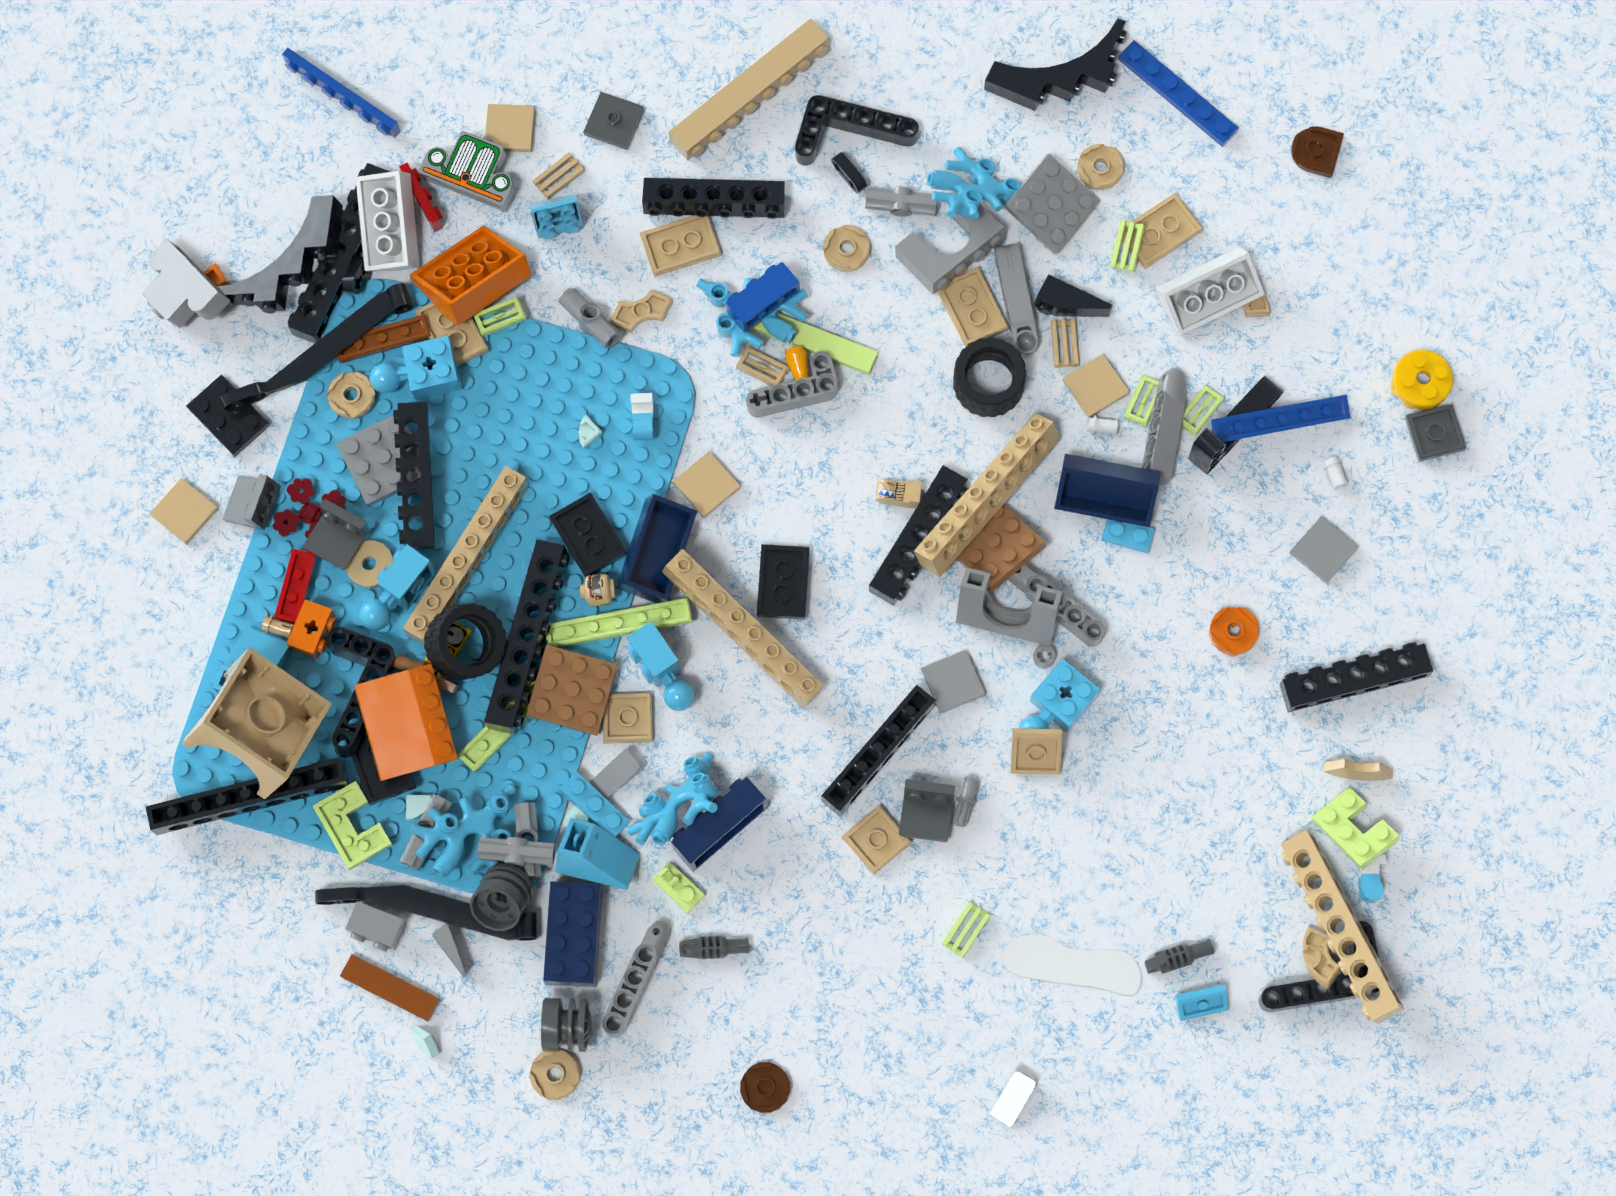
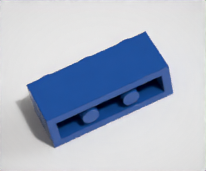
[725,262,800,332]

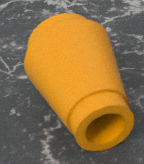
[784,346,809,380]

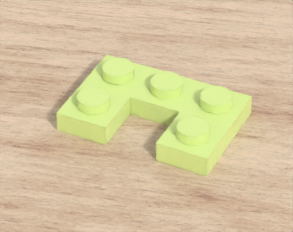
[313,781,393,871]
[1312,787,1400,870]

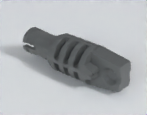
[679,936,749,959]
[1144,939,1214,974]

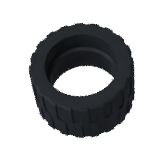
[953,337,1026,417]
[424,603,507,680]

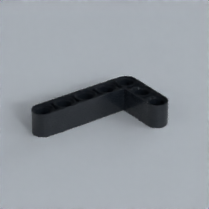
[795,95,919,166]
[1188,375,1284,475]
[327,627,396,758]
[1258,921,1379,1012]

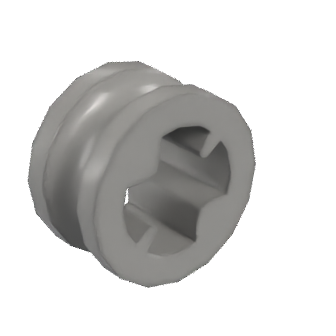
[1033,645,1055,669]

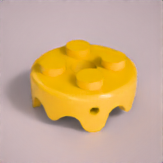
[1391,350,1453,411]

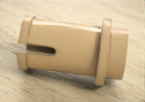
[261,615,294,639]

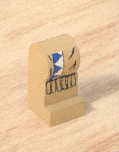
[875,480,922,509]

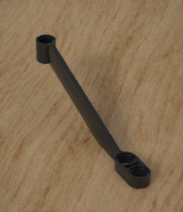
[220,283,414,411]
[315,885,538,941]

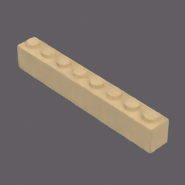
[668,18,829,161]

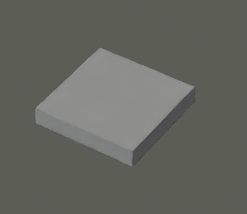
[1289,516,1359,584]
[921,650,985,714]

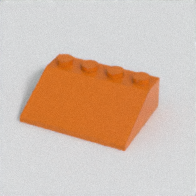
[410,225,532,326]
[354,664,458,781]

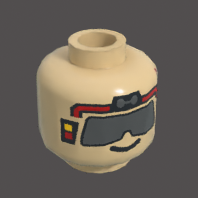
[580,574,616,607]

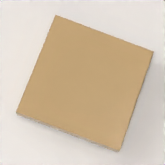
[485,104,535,152]
[1062,354,1129,418]
[673,451,741,518]
[149,478,218,545]
[603,693,653,744]
[1011,728,1063,775]
[842,805,912,875]

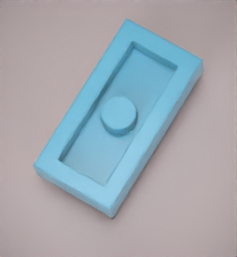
[1101,519,1154,554]
[1175,984,1229,1021]

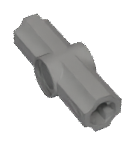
[865,187,937,217]
[559,288,621,349]
[400,794,453,871]
[514,802,542,880]
[477,837,555,866]

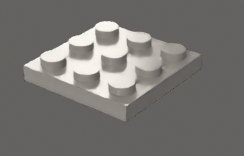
[1004,153,1100,254]
[336,415,433,507]

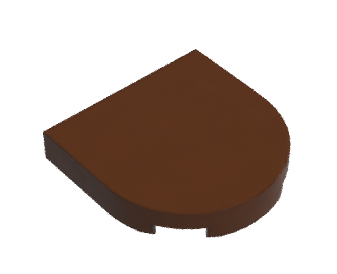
[1291,126,1344,178]

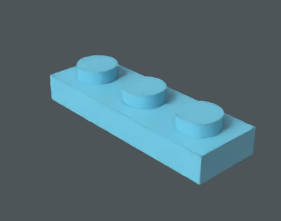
[559,771,630,837]

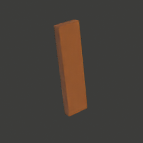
[337,314,431,364]
[340,954,440,1022]

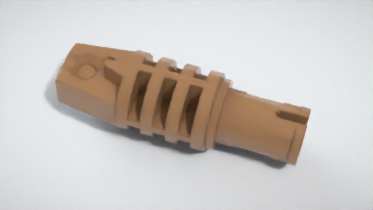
[393,654,460,693]

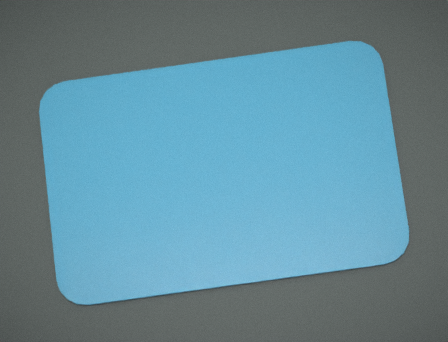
[172,279,695,894]

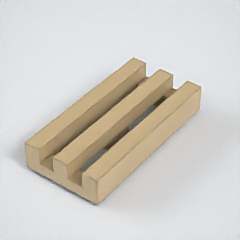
[533,152,584,200]
[1051,319,1079,368]
[736,346,789,386]

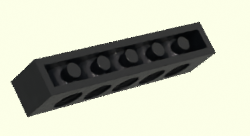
[642,178,785,219]
[393,402,435,550]
[869,465,969,606]
[1280,642,1433,713]
[821,685,936,817]

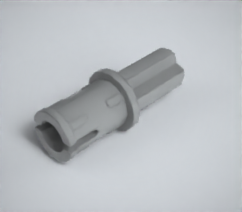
[952,777,980,827]

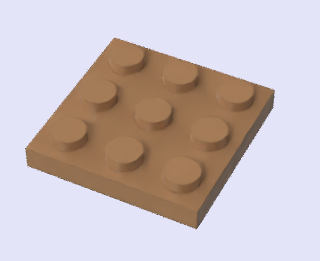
[956,504,1046,592]
[526,644,617,736]

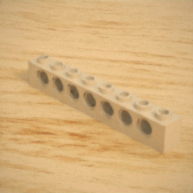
[914,413,1060,577]
[403,466,529,645]
[662,549,824,708]
[1281,830,1405,1024]

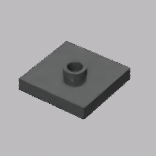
[583,92,644,150]
[1405,404,1466,462]

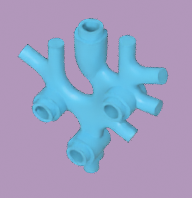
[927,147,1022,220]
[696,278,808,357]
[627,753,719,846]
[409,784,516,878]

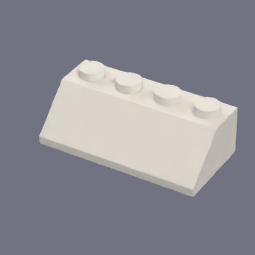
[356,171,420,272]
[1155,247,1265,336]

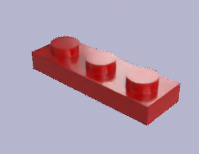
[399,162,443,232]
[274,549,317,624]

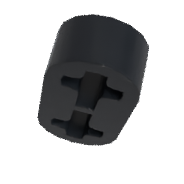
[831,152,867,193]
[342,257,371,294]

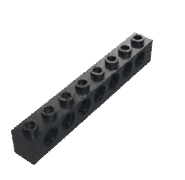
[288,163,390,344]
[484,539,570,735]
[145,757,349,835]

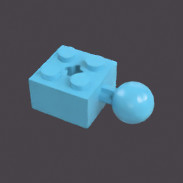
[370,336,463,400]
[359,544,436,631]
[626,621,695,711]
[1018,659,1101,733]

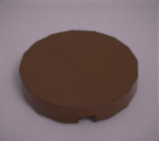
[740,1062,790,1113]

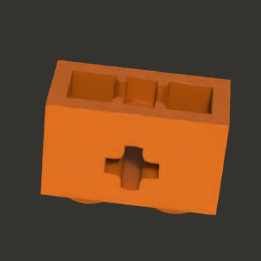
[286,600,337,659]

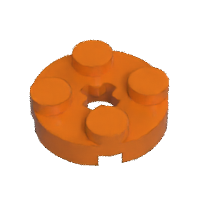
[1209,607,1259,657]

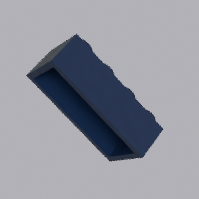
[1054,453,1161,527]
[616,494,697,603]
[671,776,768,872]
[543,881,603,987]

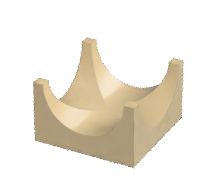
[181,647,332,799]

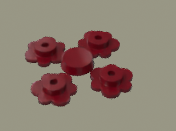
[273,478,347,538]

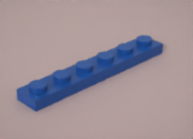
[1118,40,1239,147]
[282,47,401,138]
[1211,395,1350,442]

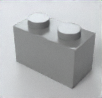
[345,901,406,952]

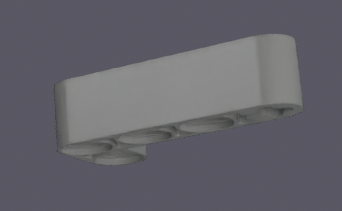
[746,351,838,417]

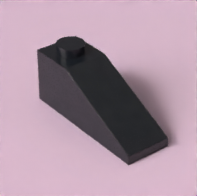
[1035,274,1113,317]

